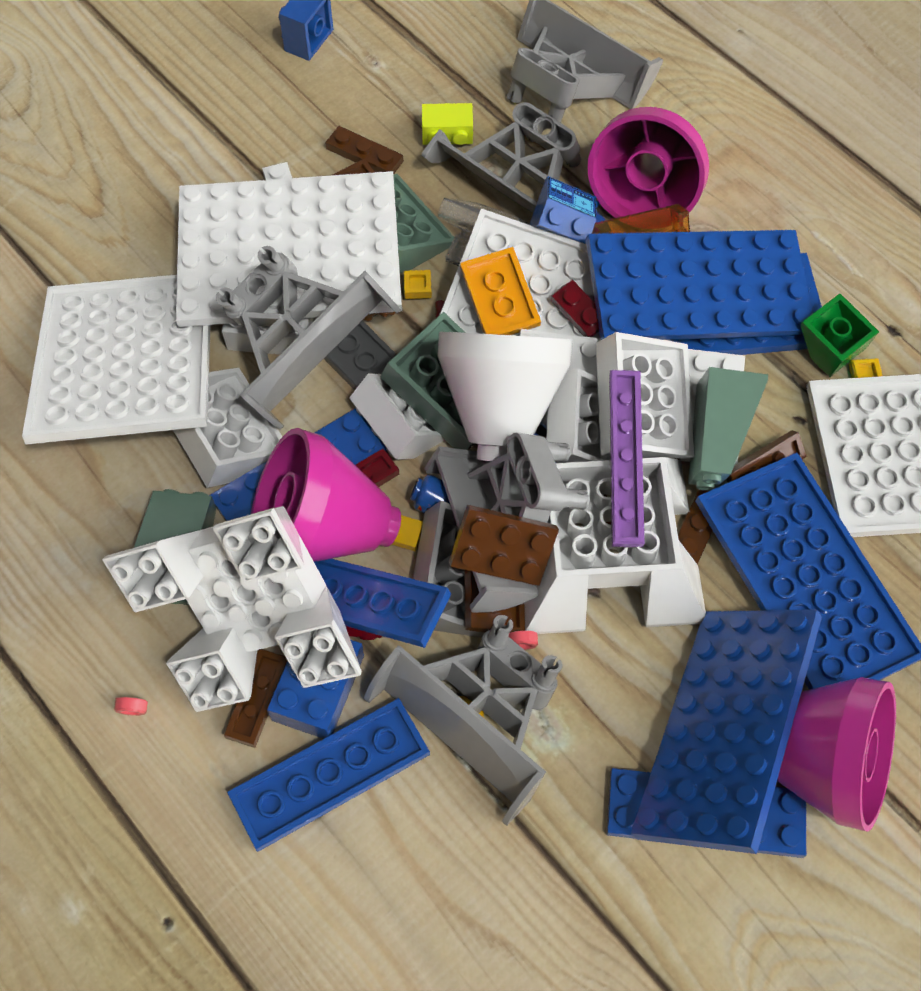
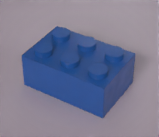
[267,640,364,739]

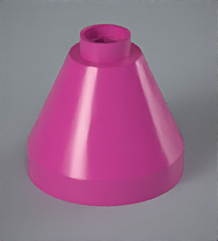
[588,107,709,228]
[251,428,401,562]
[777,677,896,832]

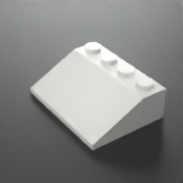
[596,332,694,458]
[173,368,282,488]

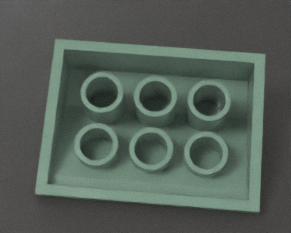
[393,174,458,273]
[380,312,475,450]

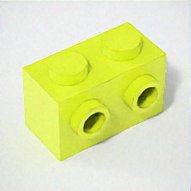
[422,103,473,145]

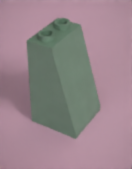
[688,367,769,491]
[134,489,217,605]

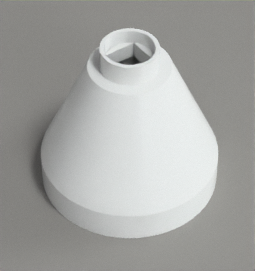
[438,332,572,461]

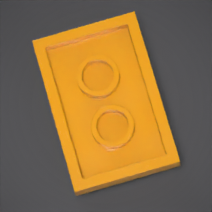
[460,247,541,335]

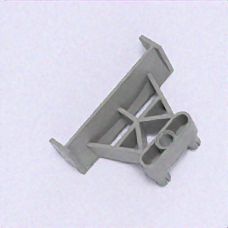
[507,0,663,123]
[422,102,581,213]
[216,246,401,430]
[425,433,590,613]
[364,615,562,826]

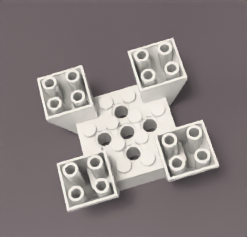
[524,457,706,634]
[102,506,362,712]

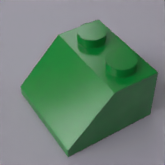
[801,293,879,377]

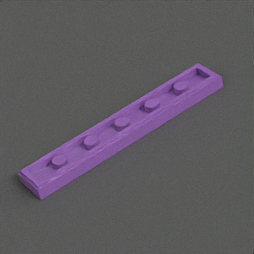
[609,370,645,547]

